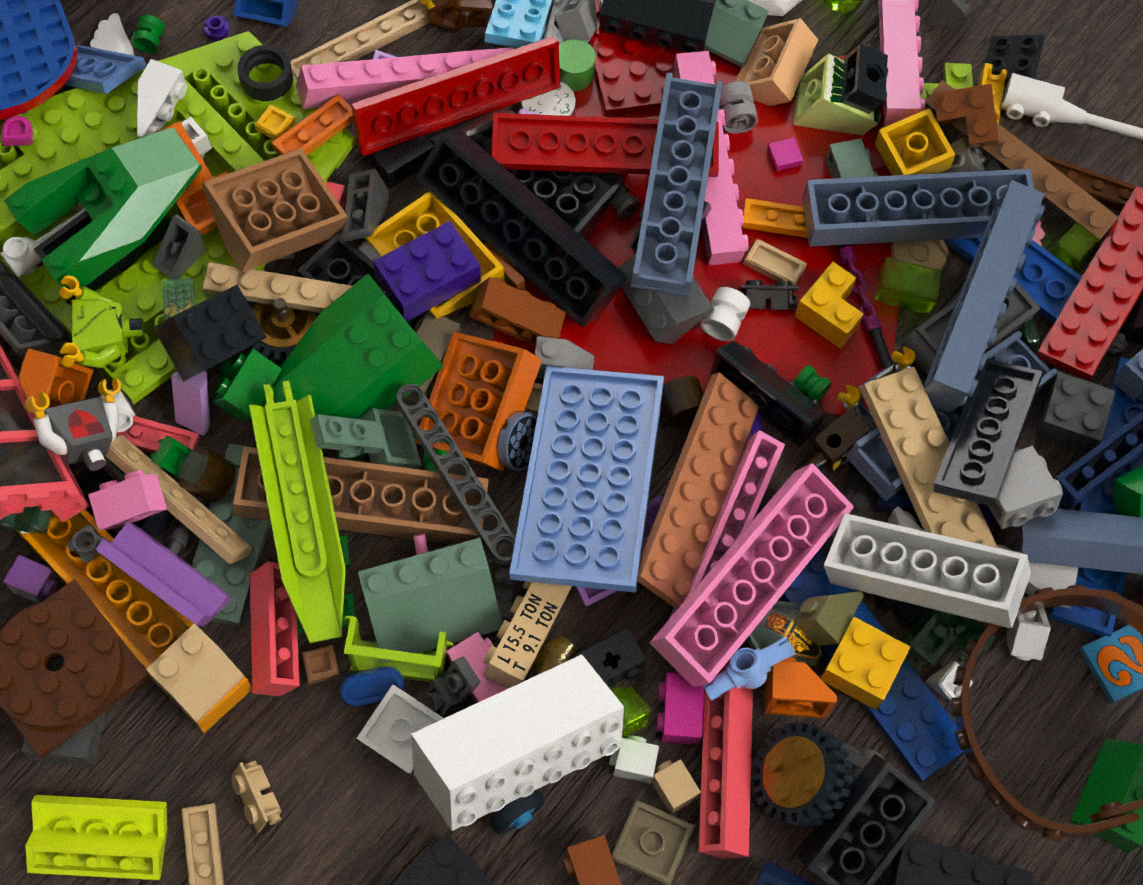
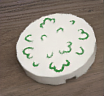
[521,81,576,116]

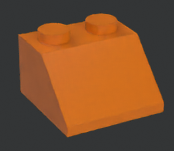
[18,349,93,414]
[764,657,837,718]

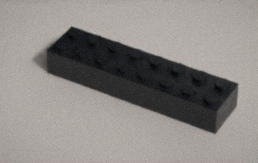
[415,128,628,328]

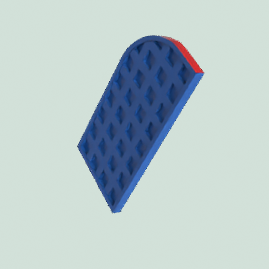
[0,0,78,120]

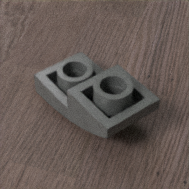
[423,656,481,718]

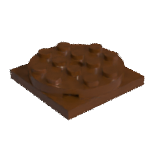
[0,579,151,759]

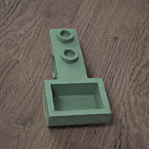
[310,408,422,469]

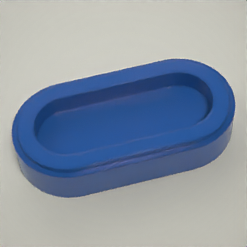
[341,666,404,706]

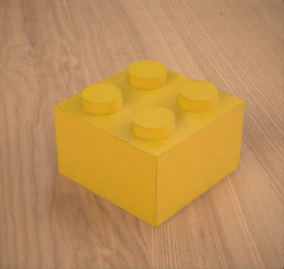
[875,108,955,176]
[820,617,910,710]

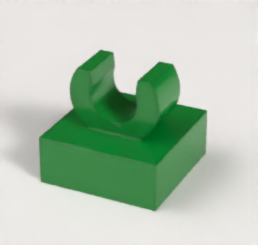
[150,435,192,477]

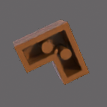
[934,84,999,149]

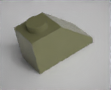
[794,591,864,646]

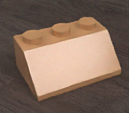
[735,18,818,106]

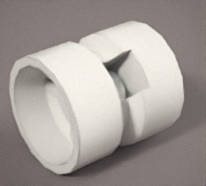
[700,287,750,342]

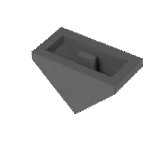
[152,215,206,281]

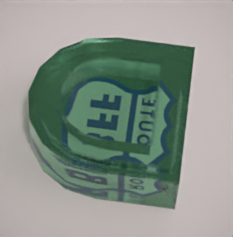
[1018,320,1041,354]

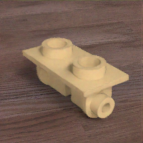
[231,761,282,833]

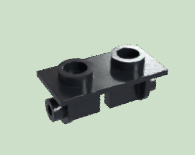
[738,280,799,311]

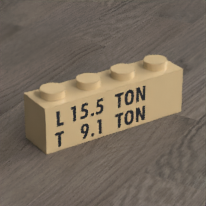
[483,581,572,689]

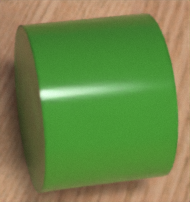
[559,39,595,91]

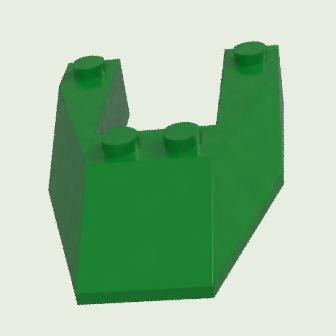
[4,127,202,289]

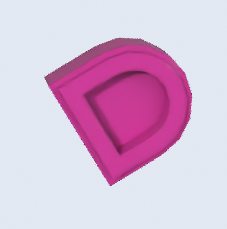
[1,116,34,146]

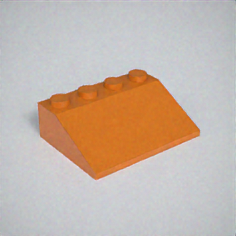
[414,331,542,472]

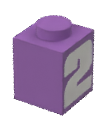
[3,555,59,603]

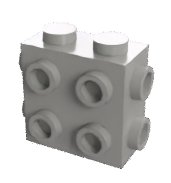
[987,446,1063,529]

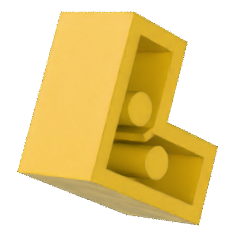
[795,262,863,349]

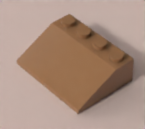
[202,148,348,273]

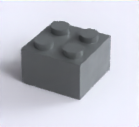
[1034,372,1115,453]

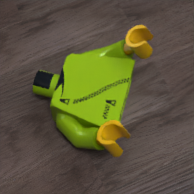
[59,275,145,368]

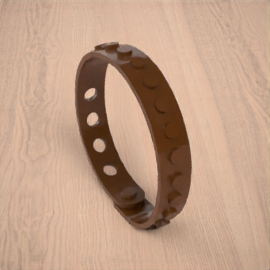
[951,585,1143,842]

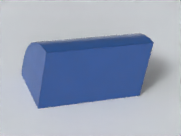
[234,0,298,26]

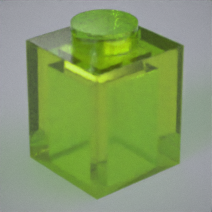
[1051,222,1099,270]

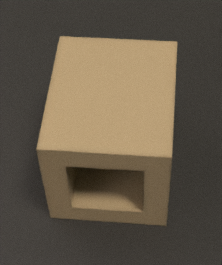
[651,759,701,815]

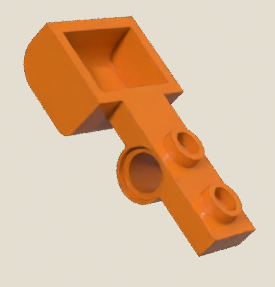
[156,121,228,236]

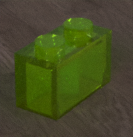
[874,257,942,313]

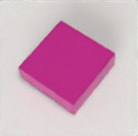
[767,138,803,171]

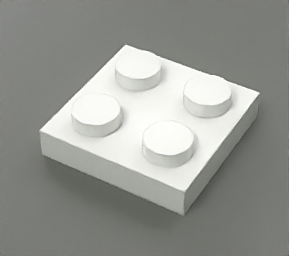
[357,684,444,774]

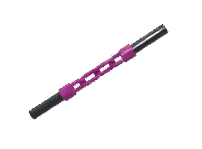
[838,245,893,370]

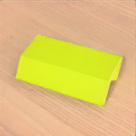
[25,795,167,880]

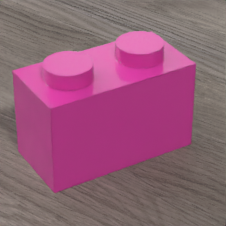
[656,673,704,745]

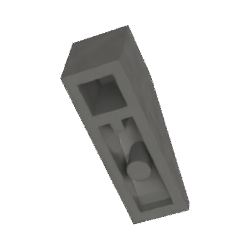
[342,169,389,242]

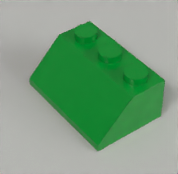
[1070,738,1143,853]

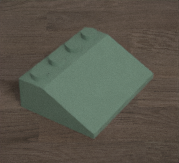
[358,538,502,663]

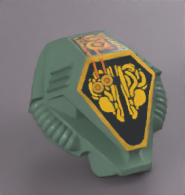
[746,601,824,668]

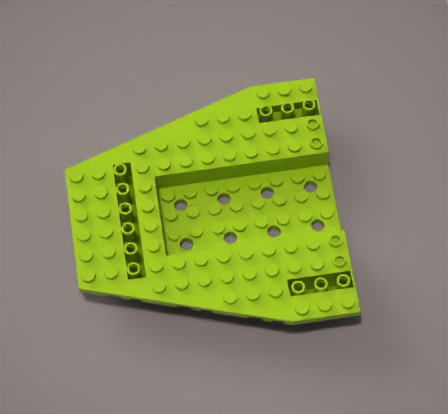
[0,31,356,404]

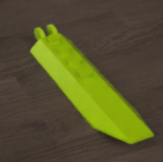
[249,381,346,643]

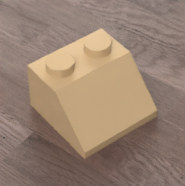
[146,624,244,723]

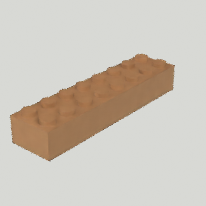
[233,446,489,545]

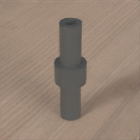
[167,522,191,555]

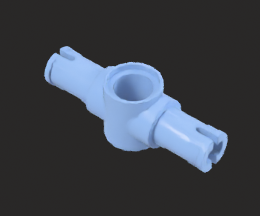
[703,636,796,701]

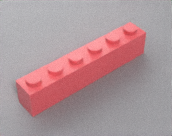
[699,658,753,859]

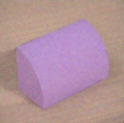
[171,371,211,436]

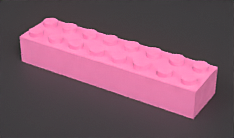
[649,463,854,687]

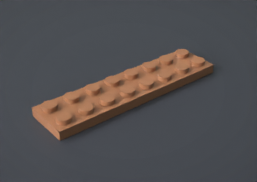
[637,372,759,609]

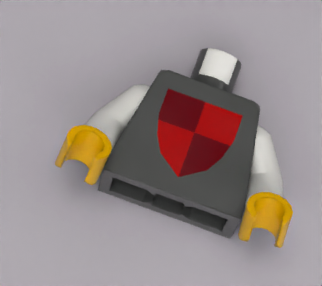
[24,378,121,471]

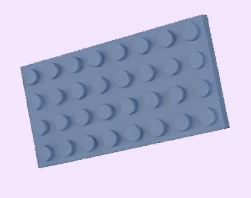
[509,366,664,592]

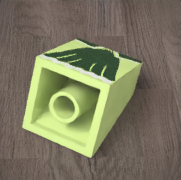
[793,53,881,135]

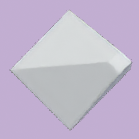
[926,661,973,703]

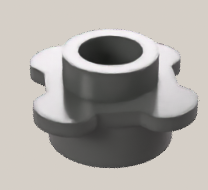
[68,526,106,563]

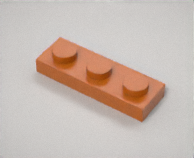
[272,94,354,156]

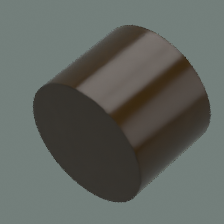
[661,376,704,427]
[178,446,236,502]

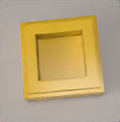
[254,104,295,140]

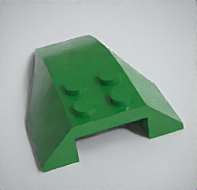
[260,274,444,419]

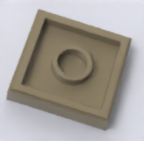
[611,799,695,885]

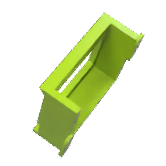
[344,616,454,682]

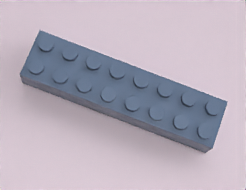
[802,169,1039,247]
[923,180,1045,415]

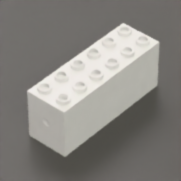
[411,655,624,831]

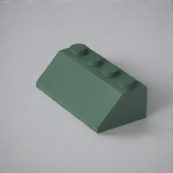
[705,0,769,67]

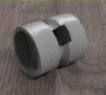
[719,81,758,134]

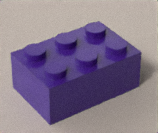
[373,221,481,321]

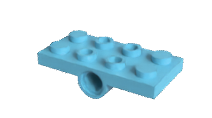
[485,0,553,48]

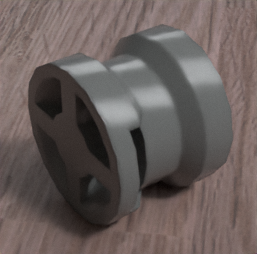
[609,185,641,221]

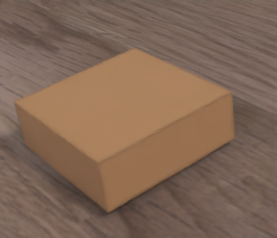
[302,645,340,685]

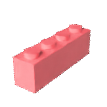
[250,562,299,696]

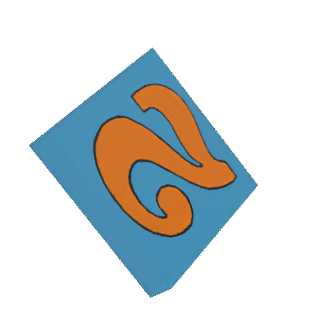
[1079,625,1143,704]

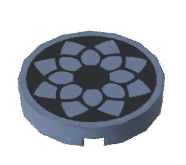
[497,411,537,471]

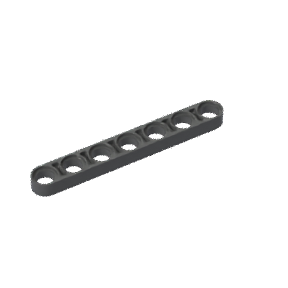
[396,384,516,565]

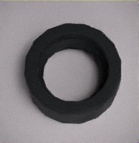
[237,45,293,102]

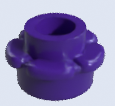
[203,15,230,41]

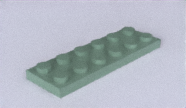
[192,443,271,627]

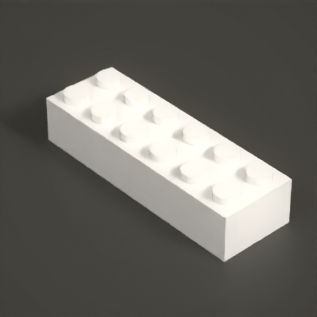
[824,513,1031,629]

